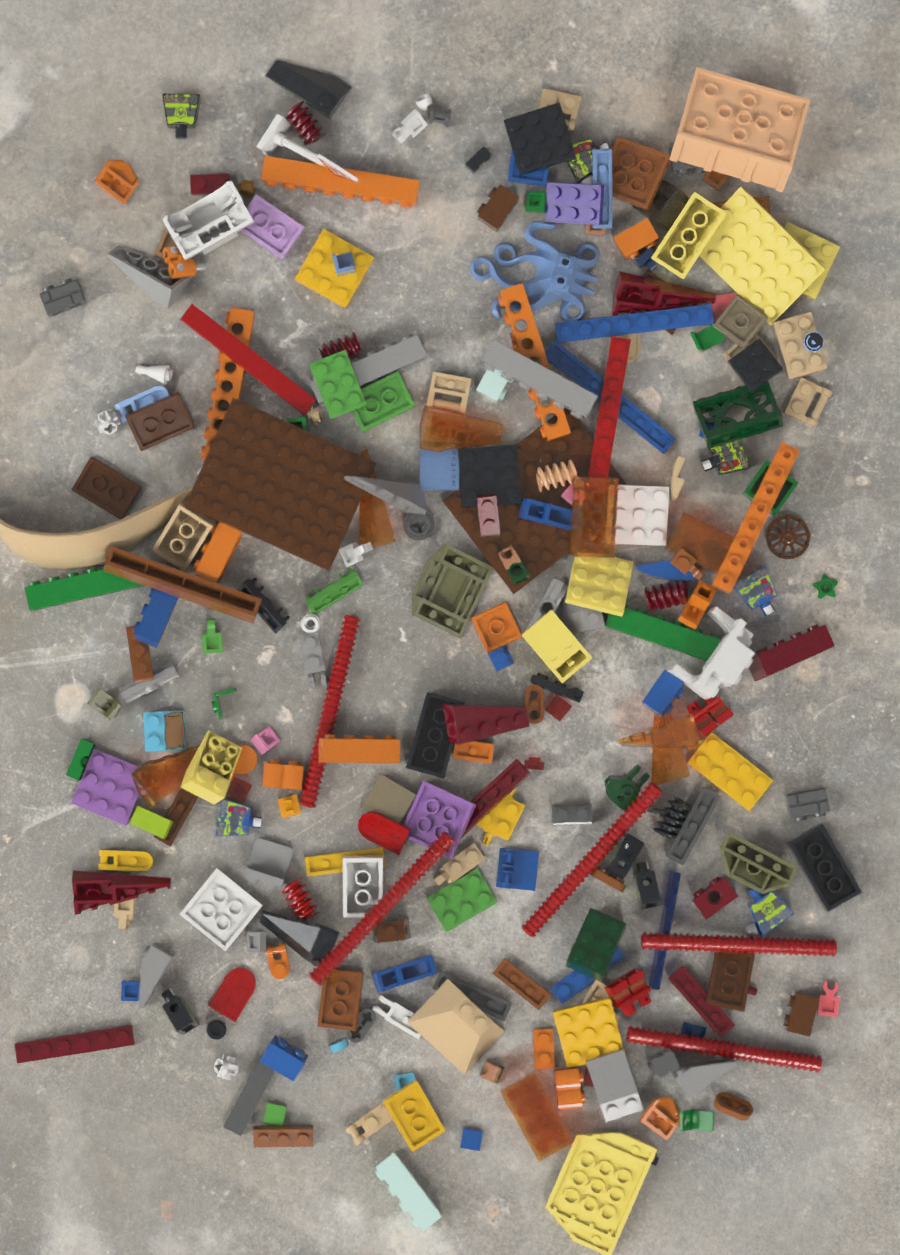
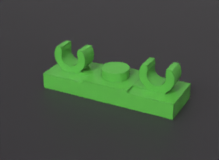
[305,568,364,614]

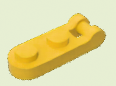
[98,850,154,871]

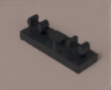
[237,578,290,634]

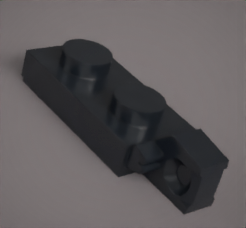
[529,673,584,703]

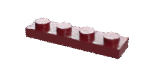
[668,965,735,1038]

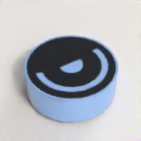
[803,332,824,352]

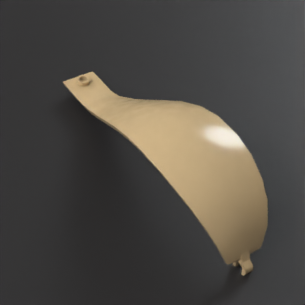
[0,488,192,570]

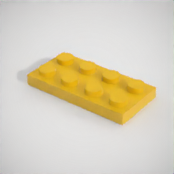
[687,732,774,811]

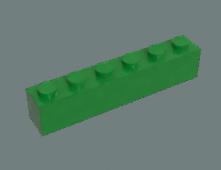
[24,568,145,611]
[605,604,721,661]

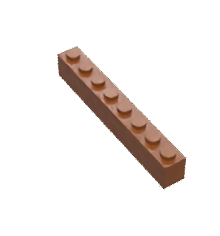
[104,546,261,624]

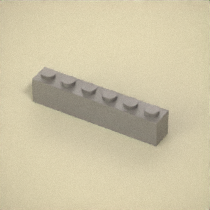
[310,334,427,405]
[481,340,598,419]

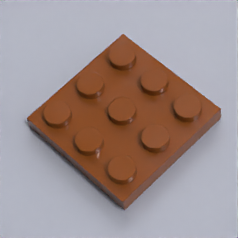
[612,136,671,211]

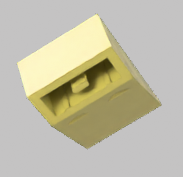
[521,609,592,683]
[181,730,242,804]

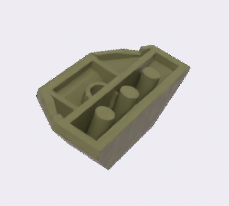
[719,831,799,894]

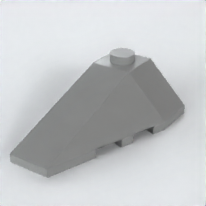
[107,245,193,308]
[344,476,427,514]
[561,554,605,634]

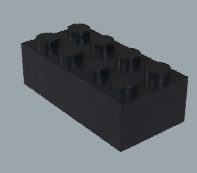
[406,692,465,779]
[786,823,862,912]

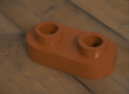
[524,684,544,724]
[589,865,627,893]
[714,1092,753,1121]

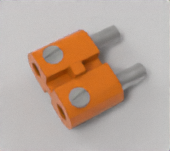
[163,246,207,279]

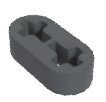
[347,1008,376,1042]

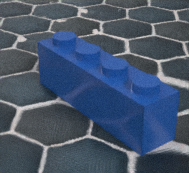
[133,564,187,648]

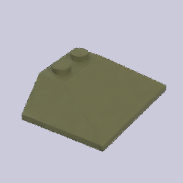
[412,543,493,639]

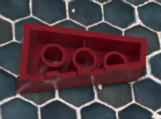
[748,624,835,682]
[442,704,530,745]

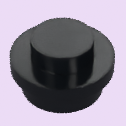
[207,1020,227,1040]

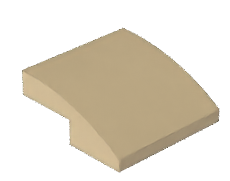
[670,456,685,501]

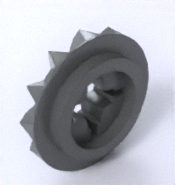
[403,511,435,540]

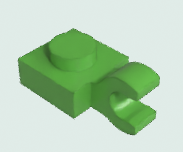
[202,619,223,654]

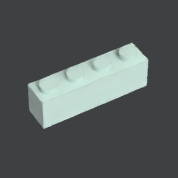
[375,1151,442,1231]

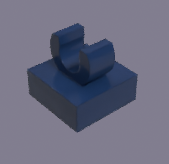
[635,248,657,272]

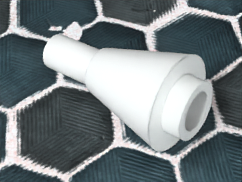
[136,365,173,384]

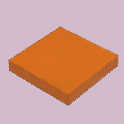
[471,602,523,653]

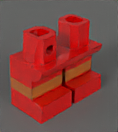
[686,696,734,737]
[604,968,652,1016]

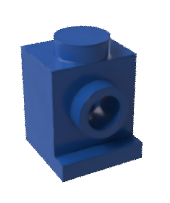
[488,646,514,672]

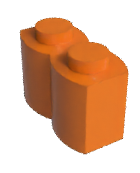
[262,760,304,790]
[554,1067,586,1111]

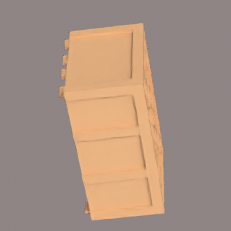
[669,67,810,193]

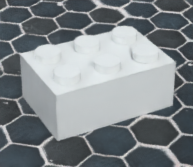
[343,855,383,917]

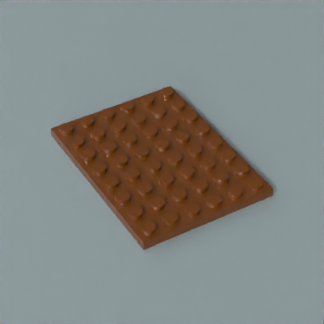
[185,398,377,571]
[442,408,627,595]

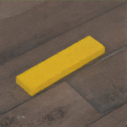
[305,847,385,876]

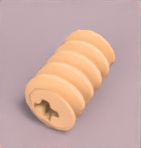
[536,459,579,492]

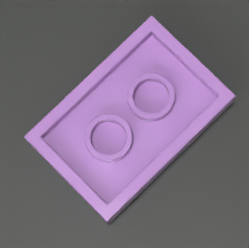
[240,194,305,260]

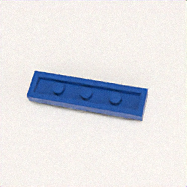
[550,948,625,1004]

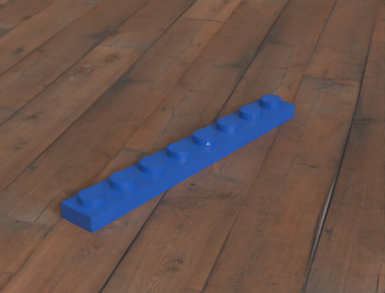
[555,304,714,343]
[545,340,676,455]

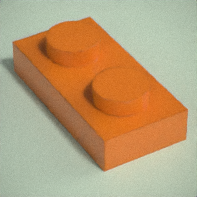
[453,741,494,764]
[533,1028,555,1069]

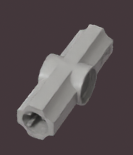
[526,578,568,630]
[119,661,179,703]

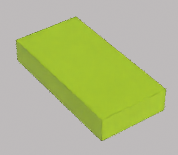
[129,805,173,839]

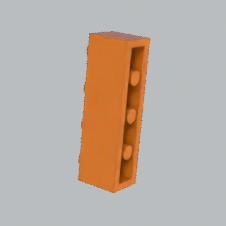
[319,735,400,763]

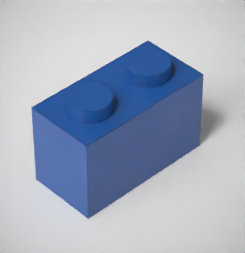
[642,670,685,718]
[260,1035,308,1082]

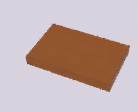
[317,969,364,1031]

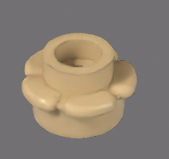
[308,406,323,425]

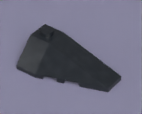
[265,60,352,120]
[260,910,340,967]

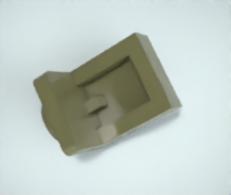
[87,687,122,720]

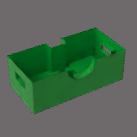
[66,739,96,780]

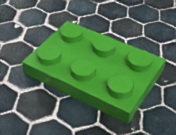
[309,350,367,419]
[352,371,415,433]
[427,868,497,932]

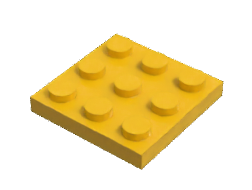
[294,229,375,309]
[553,997,625,1068]

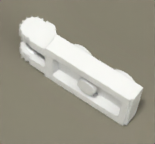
[372,995,421,1039]

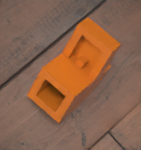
[678,580,717,629]

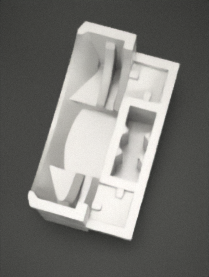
[163,181,254,261]
[667,606,755,699]

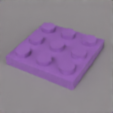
[72,749,149,826]
[403,781,476,859]

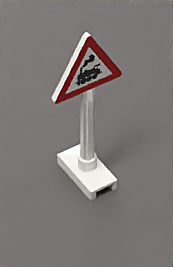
[256,114,359,183]

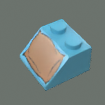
[143,711,187,752]

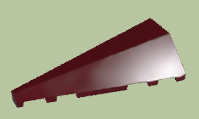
[612,271,716,316]
[72,870,171,915]

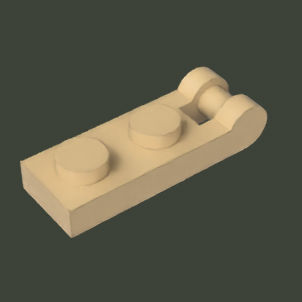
[345,1102,393,1146]

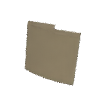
[361,774,416,824]

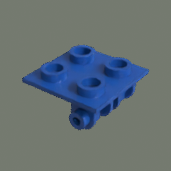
[496,848,539,891]

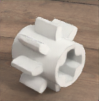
[95,410,121,435]
[214,1054,239,1080]

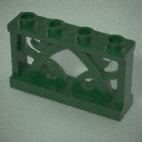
[693,382,783,449]

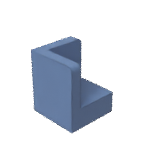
[332,252,356,277]

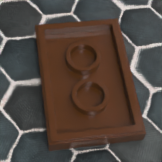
[125,391,195,451]
[71,456,142,520]
[705,951,755,1012]

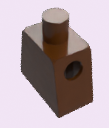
[373,918,411,943]

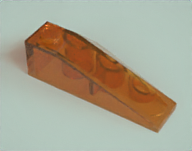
[419,405,504,452]

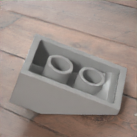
[138,944,175,1009]
[586,1049,643,1122]
[673,1059,738,1098]

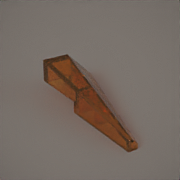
[359,449,396,551]
[651,712,690,785]

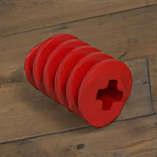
[281,877,319,921]

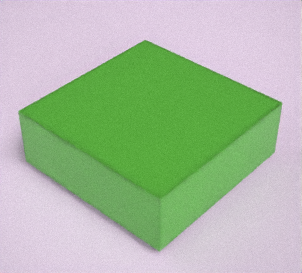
[263,1102,287,1126]

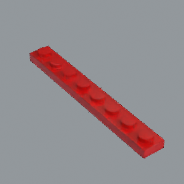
[585,336,631,494]

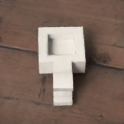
[391,109,428,143]
[339,542,373,568]

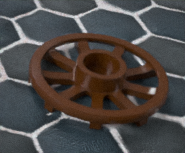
[766,515,810,559]

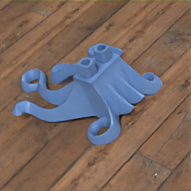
[470,221,600,322]

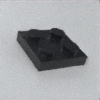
[728,338,783,393]

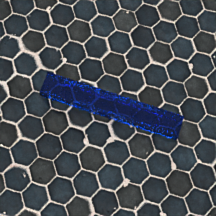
[649,871,681,990]

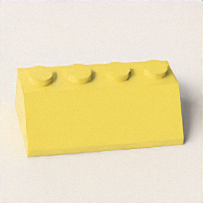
[651,192,727,279]

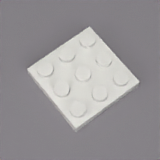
[607,484,669,546]
[180,868,263,952]

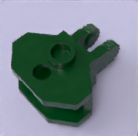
[604,765,650,810]

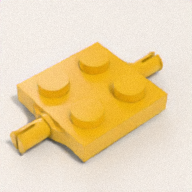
[476,786,526,847]

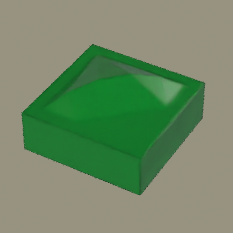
[525,191,547,213]

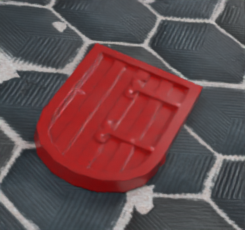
[358,811,411,855]
[208,968,256,1022]

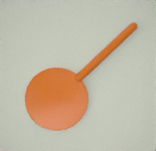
[216,745,257,804]

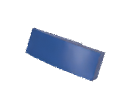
[518,498,584,532]
[636,560,697,581]
[371,954,438,993]

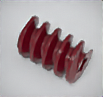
[285,101,326,146]
[318,332,362,360]
[644,580,688,611]

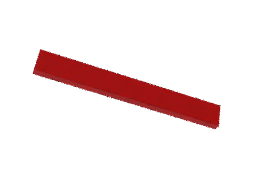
[179,304,316,416]

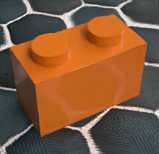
[613,218,659,260]

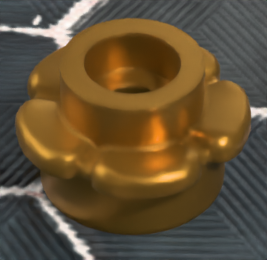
[237,180,256,197]

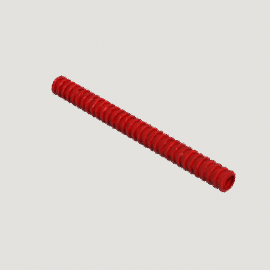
[299,615,361,808]
[521,782,663,937]
[308,831,455,985]
[641,932,837,957]
[626,1025,822,1073]

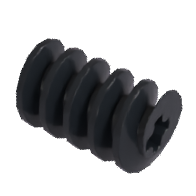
[653,795,692,839]

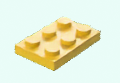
[382,1080,446,1152]

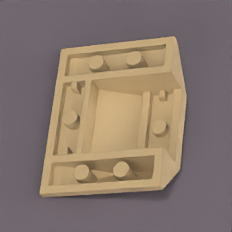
[407,978,504,1075]

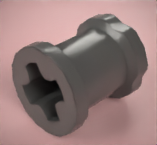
[429,106,452,127]

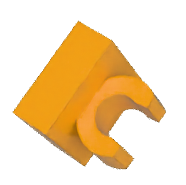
[278,794,302,818]

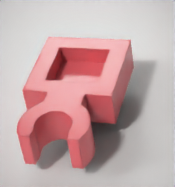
[817,981,840,1017]

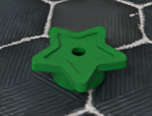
[813,574,838,599]

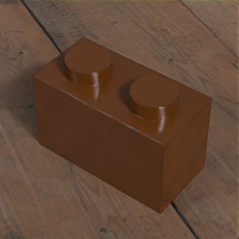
[477,184,520,232]
[783,992,820,1037]

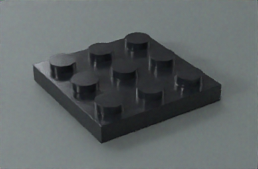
[504,102,576,176]
[458,444,521,508]

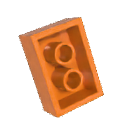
[193,522,244,584]

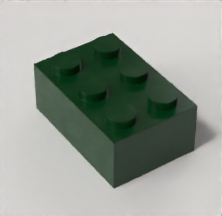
[566,908,627,982]

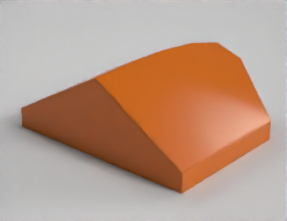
[94,160,139,204]
[639,1096,680,1141]

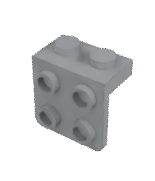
[244,838,293,889]

